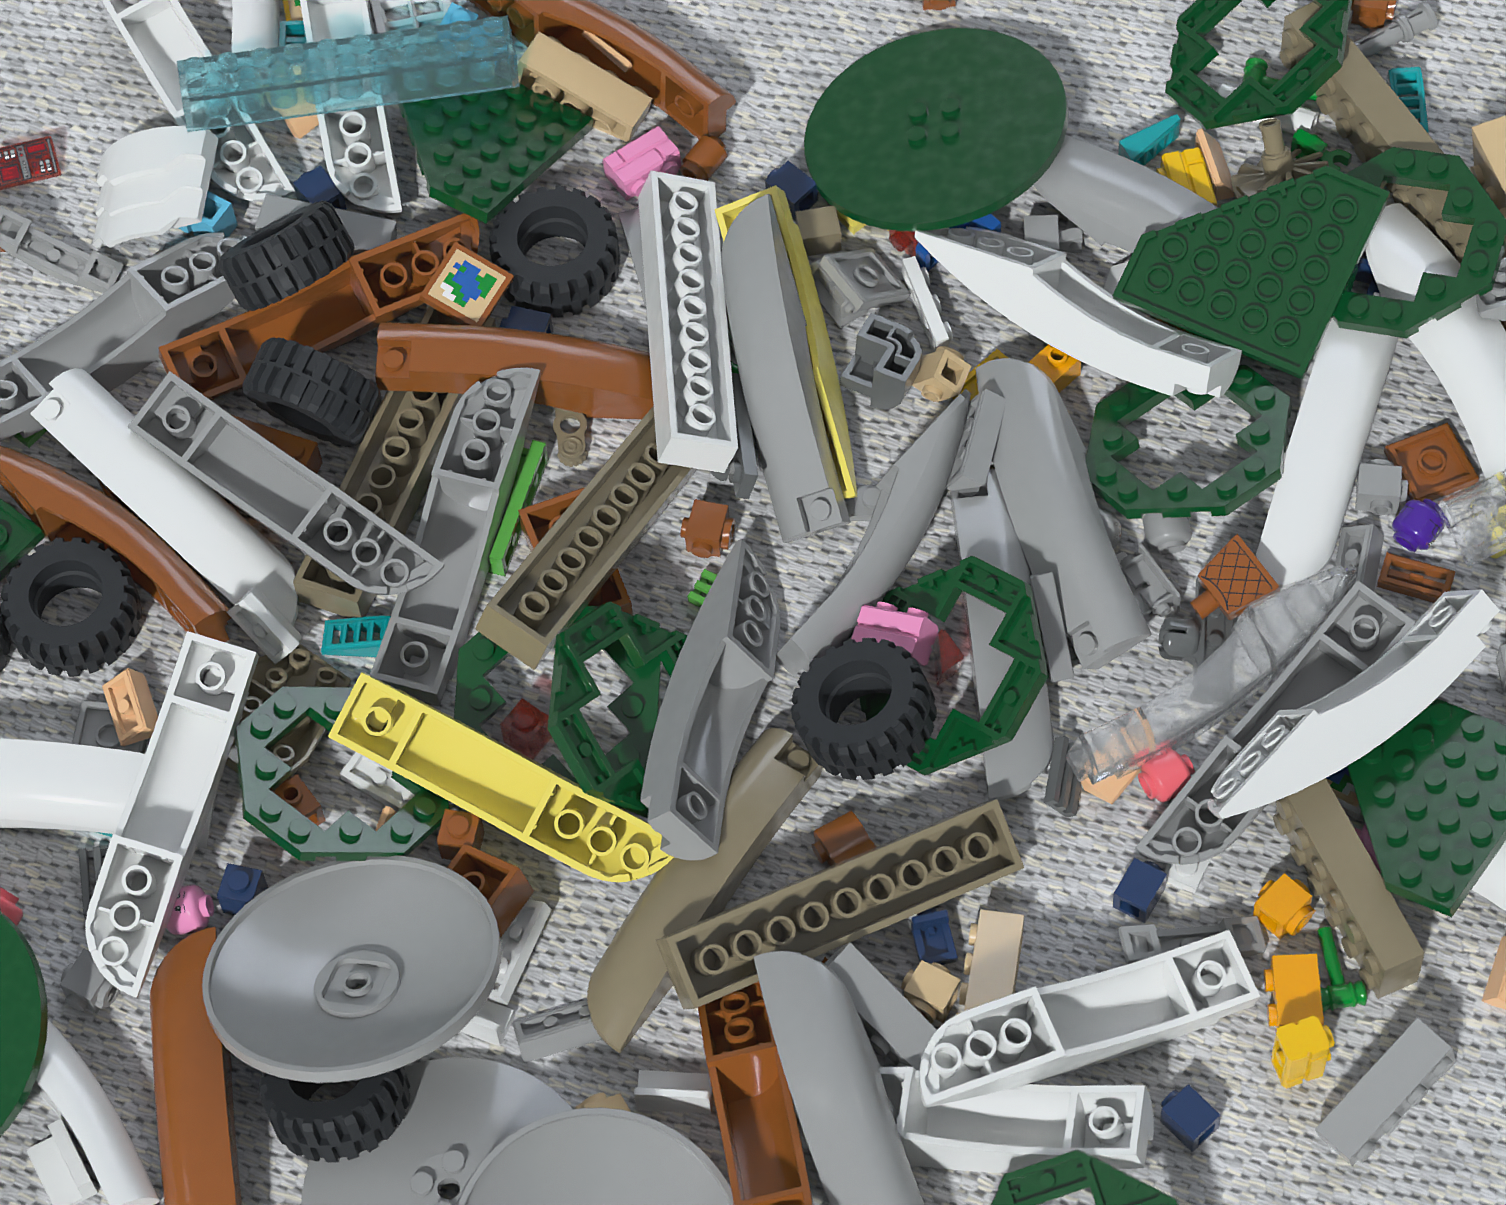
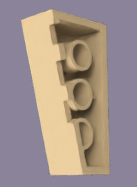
[514,32,652,142]
[1470,115,1506,219]
[956,909,1024,1015]

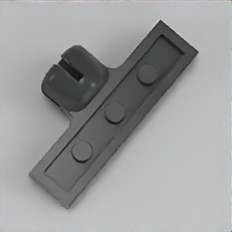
[710,373,758,499]
[1158,577,1233,713]

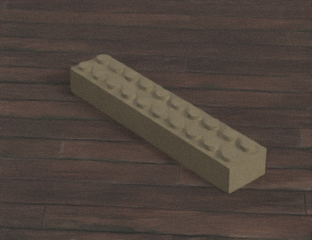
[1279,2,1506,265]
[293,306,496,618]
[475,406,697,670]
[656,799,1025,1010]

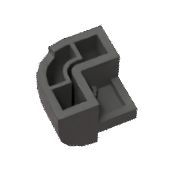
[840,313,923,410]

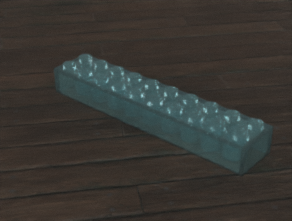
[177,16,519,133]

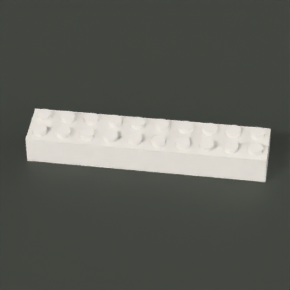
[638,171,738,473]

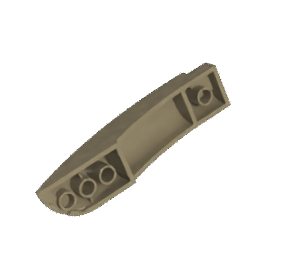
[587,728,822,1053]

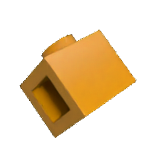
[1028,344,1081,393]

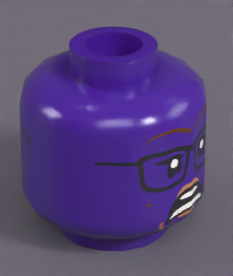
[1392,498,1445,552]

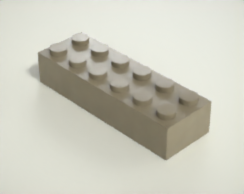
[1273,778,1425,999]

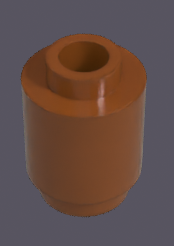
[680,135,727,181]

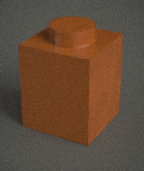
[437,809,485,860]

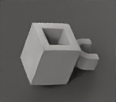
[1023,215,1083,253]

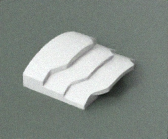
[92,126,219,248]

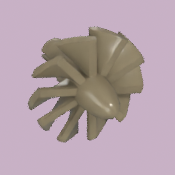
[1231,118,1329,199]

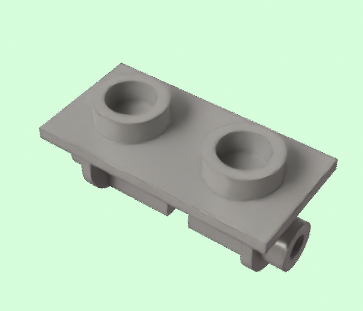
[810,259,868,328]
[1120,543,1182,617]

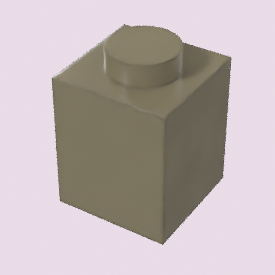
[795,206,842,256]

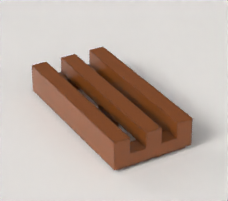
[1377,552,1456,603]

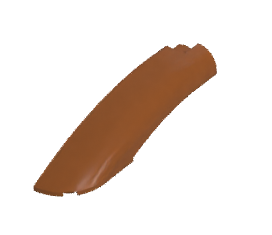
[469,0,736,139]
[158,213,480,401]
[375,322,654,420]
[0,445,232,643]
[150,926,242,1205]
[698,981,813,1205]

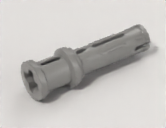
[1354,2,1438,58]

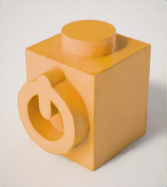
[1253,873,1316,940]

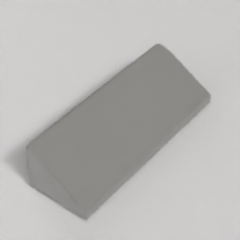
[946,389,1006,491]
[1325,524,1384,619]
[1029,572,1074,682]
[512,1000,603,1063]

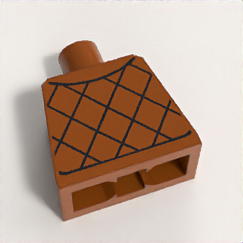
[1190,534,1280,620]

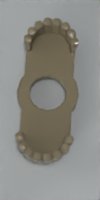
[553,407,588,467]

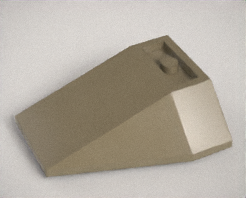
[225,644,351,782]

